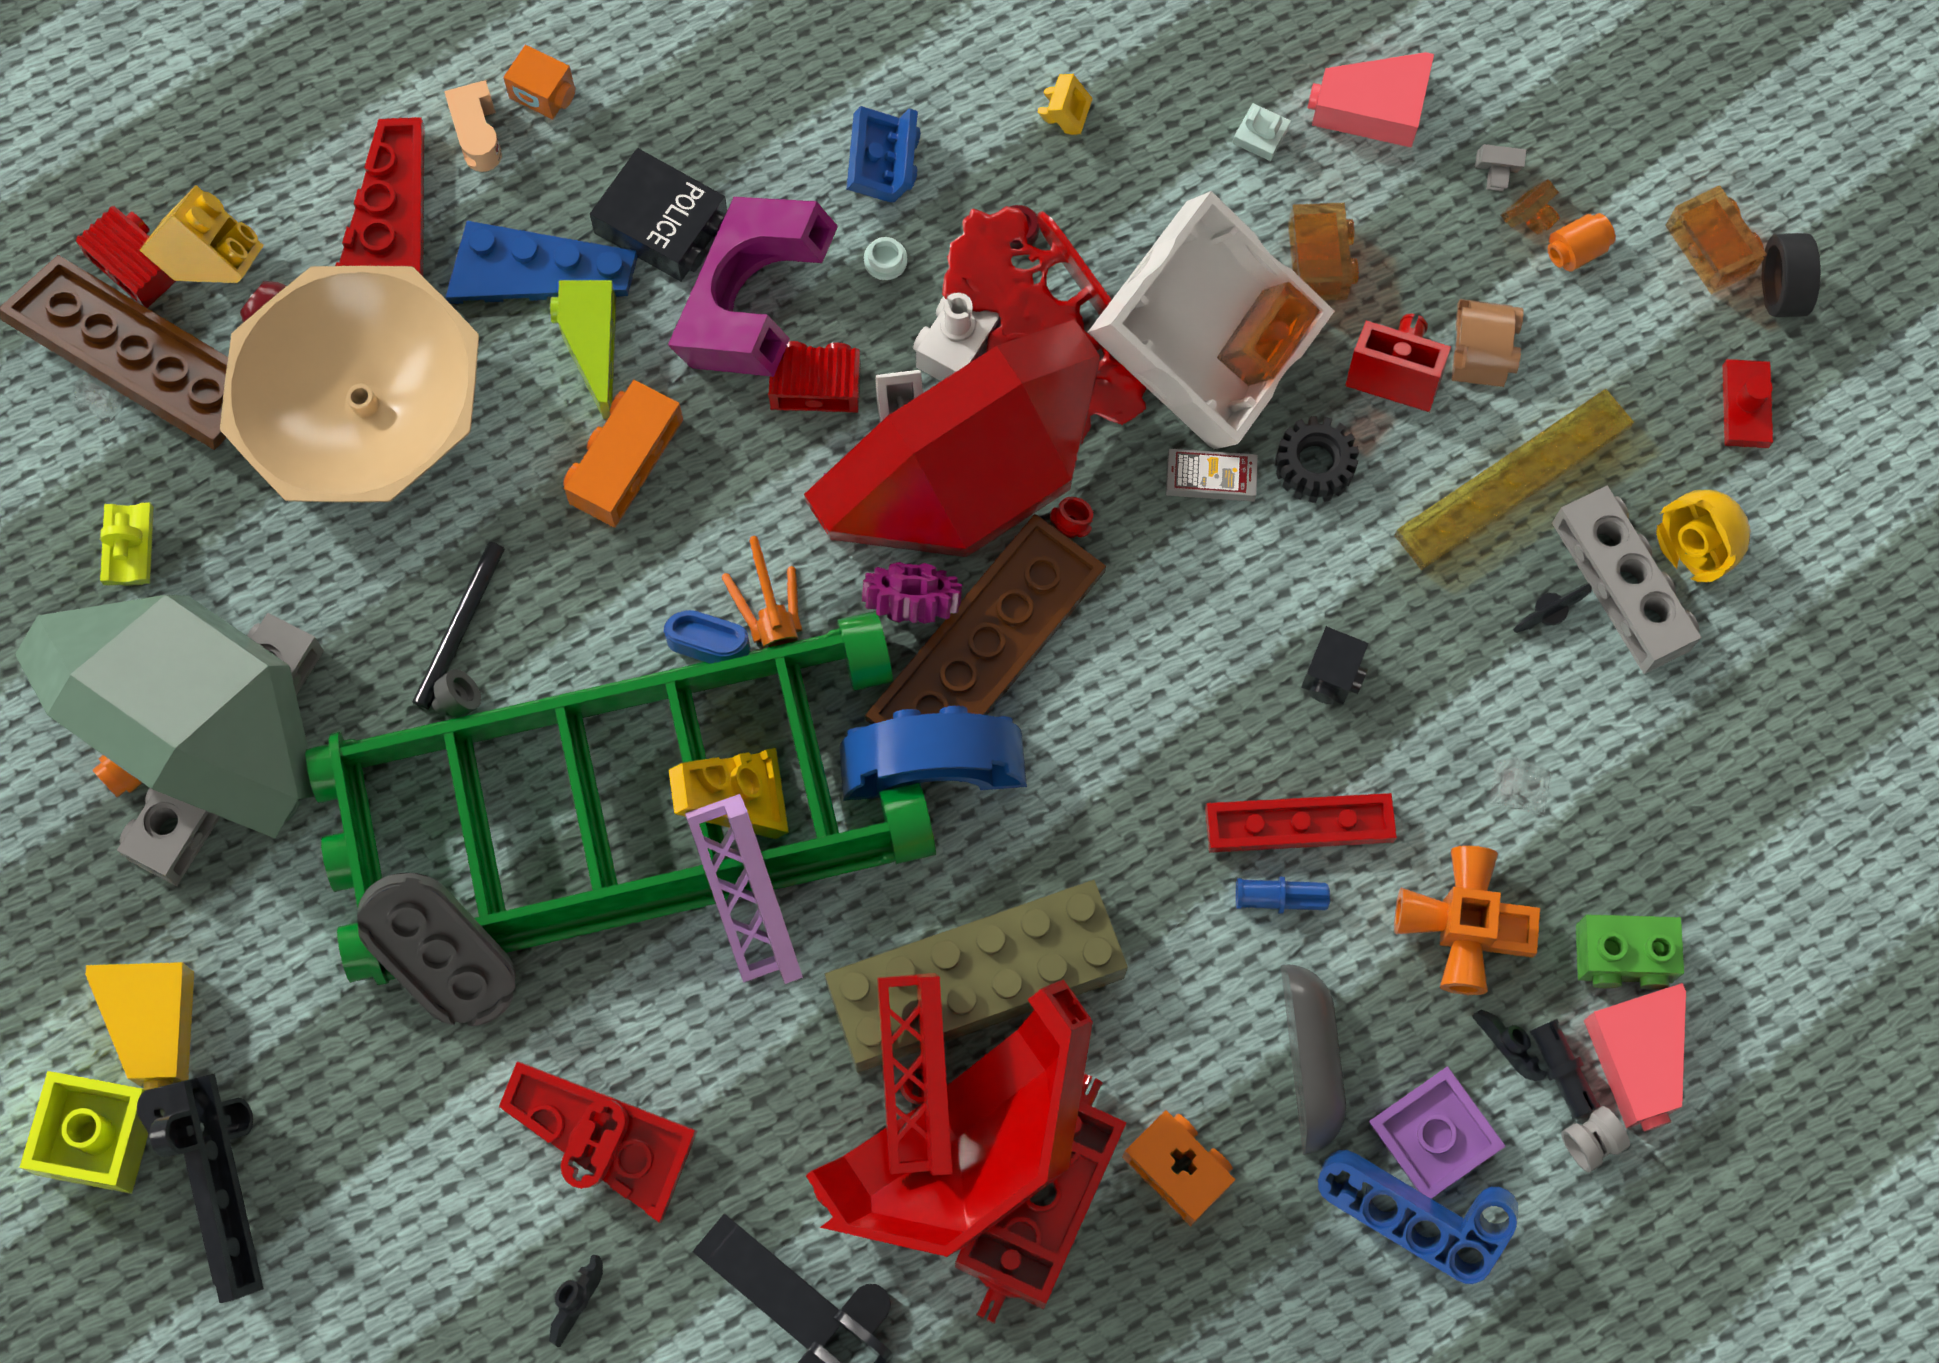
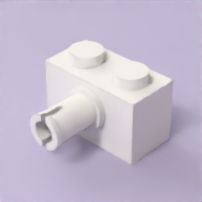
[913,293,1001,381]

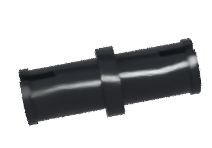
[1529,1019,1600,1119]

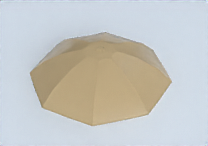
[220,266,479,502]

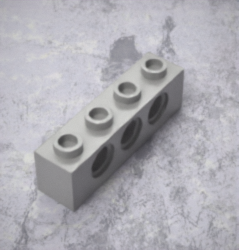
[1552,485,1702,674]

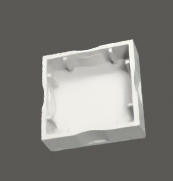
[1088,191,1335,450]

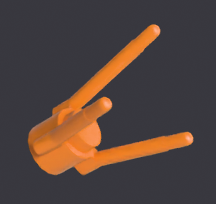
[722,536,802,648]

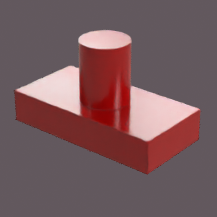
[1722,359,1773,448]

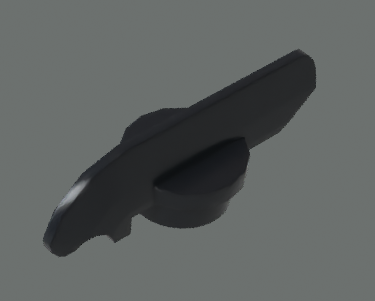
[1513,583,1592,633]
[1472,1009,1547,1081]
[549,1254,603,1347]

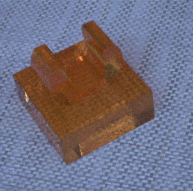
[1500,179,1560,235]

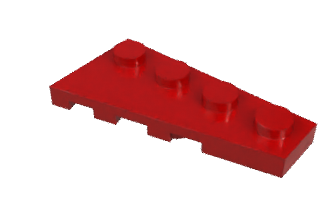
[335,117,425,276]
[499,1061,698,1223]

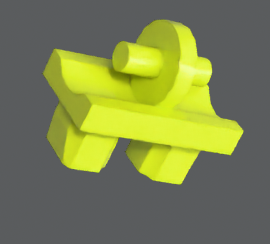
[100,502,154,586]

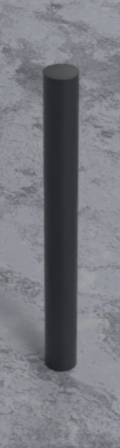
[412,542,505,710]

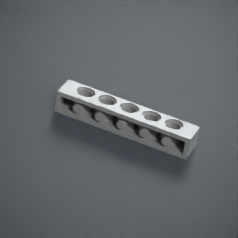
[117,613,324,886]

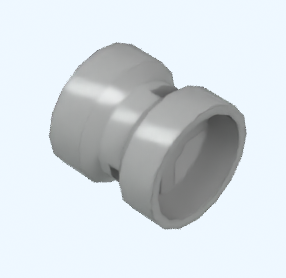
[1561,1106,1630,1172]

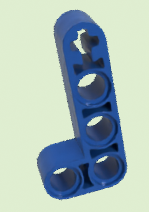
[1318,1150,1519,1284]

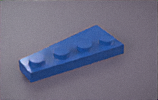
[445,221,637,304]

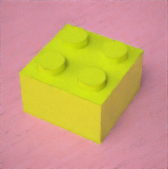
[19,1071,148,1194]

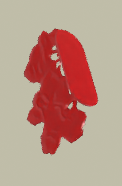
[942,206,1146,444]

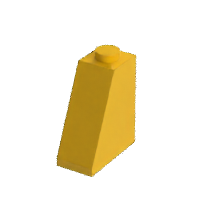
[85,962,194,1090]

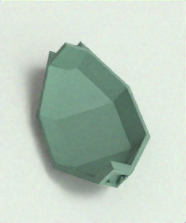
[15,595,315,838]

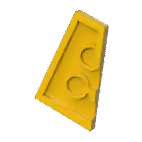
[669,748,789,839]

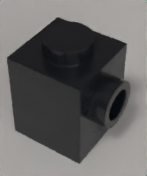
[1301,626,1369,704]

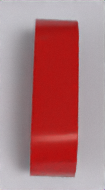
[560,1099,629,1189]

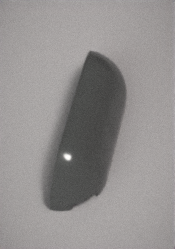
[1281,964,1346,1155]

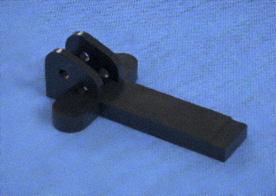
[137,1073,264,1303]
[692,1213,893,1363]

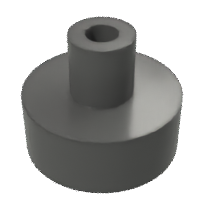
[432,669,481,718]

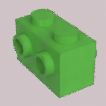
[1576,914,1684,990]

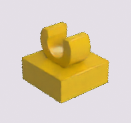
[1037,74,1093,135]

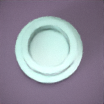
[864,237,907,280]

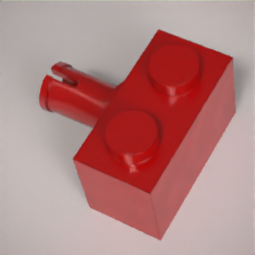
[1345,313,1451,413]

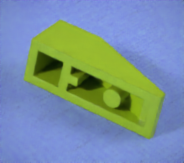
[550,280,616,419]

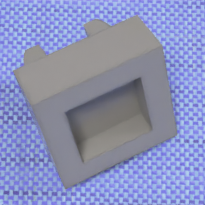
[1475,144,1527,191]

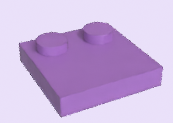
[1369,1066,1506,1199]

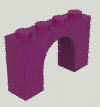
[668,197,838,377]

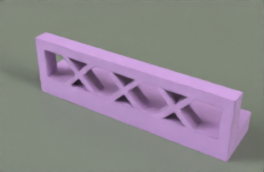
[685,794,803,984]

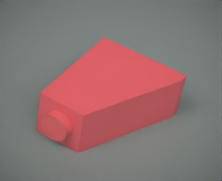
[1307,52,1434,147]
[1584,983,1686,1132]

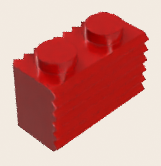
[76,206,176,308]
[768,341,861,413]

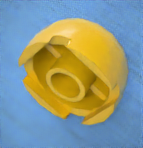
[1656,490,1751,582]

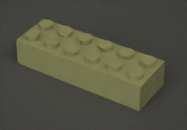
[824,880,1128,1073]

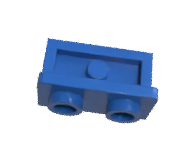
[846,106,921,202]

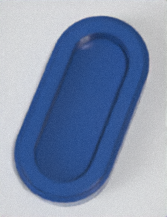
[664,610,751,664]

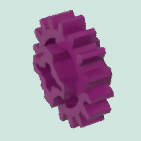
[862,562,962,624]

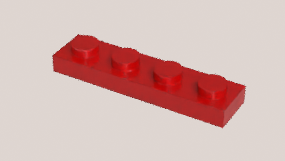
[1205,793,1397,853]

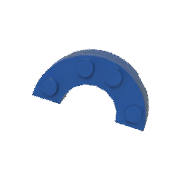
[839,706,1027,801]

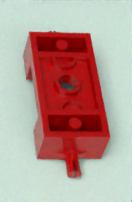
[955,1074,1127,1324]

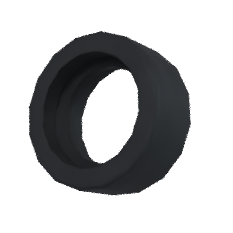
[1761,233,1821,317]

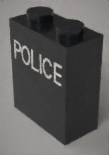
[590,148,727,282]

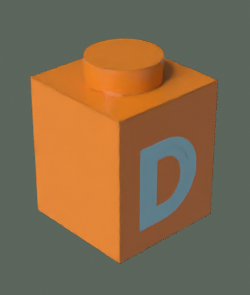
[503,44,576,120]

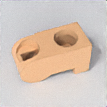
[444,80,502,172]

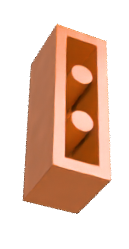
[563,379,683,528]

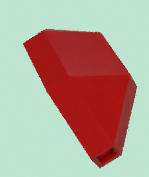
[804,319,1100,557]
[806,979,1093,1257]

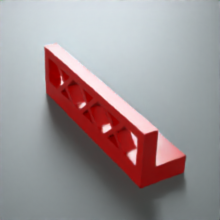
[877,973,952,1176]

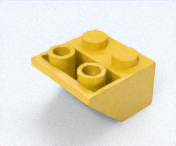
[140,185,264,283]

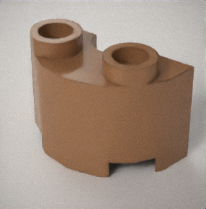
[1452,299,1524,387]

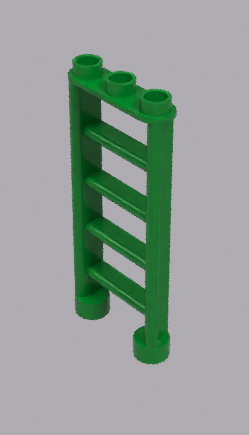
[305,611,936,985]

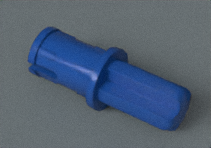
[1236,876,1330,914]

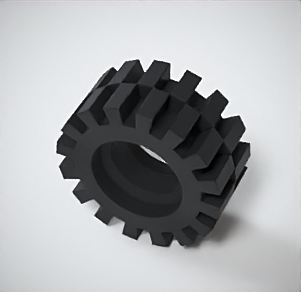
[1275,416,1359,503]

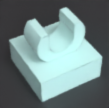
[1233,103,1291,161]

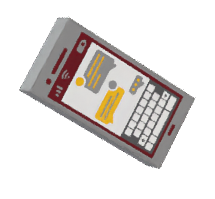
[1166,449,1258,502]

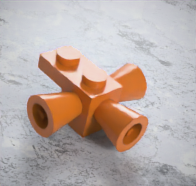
[1394,846,1540,995]

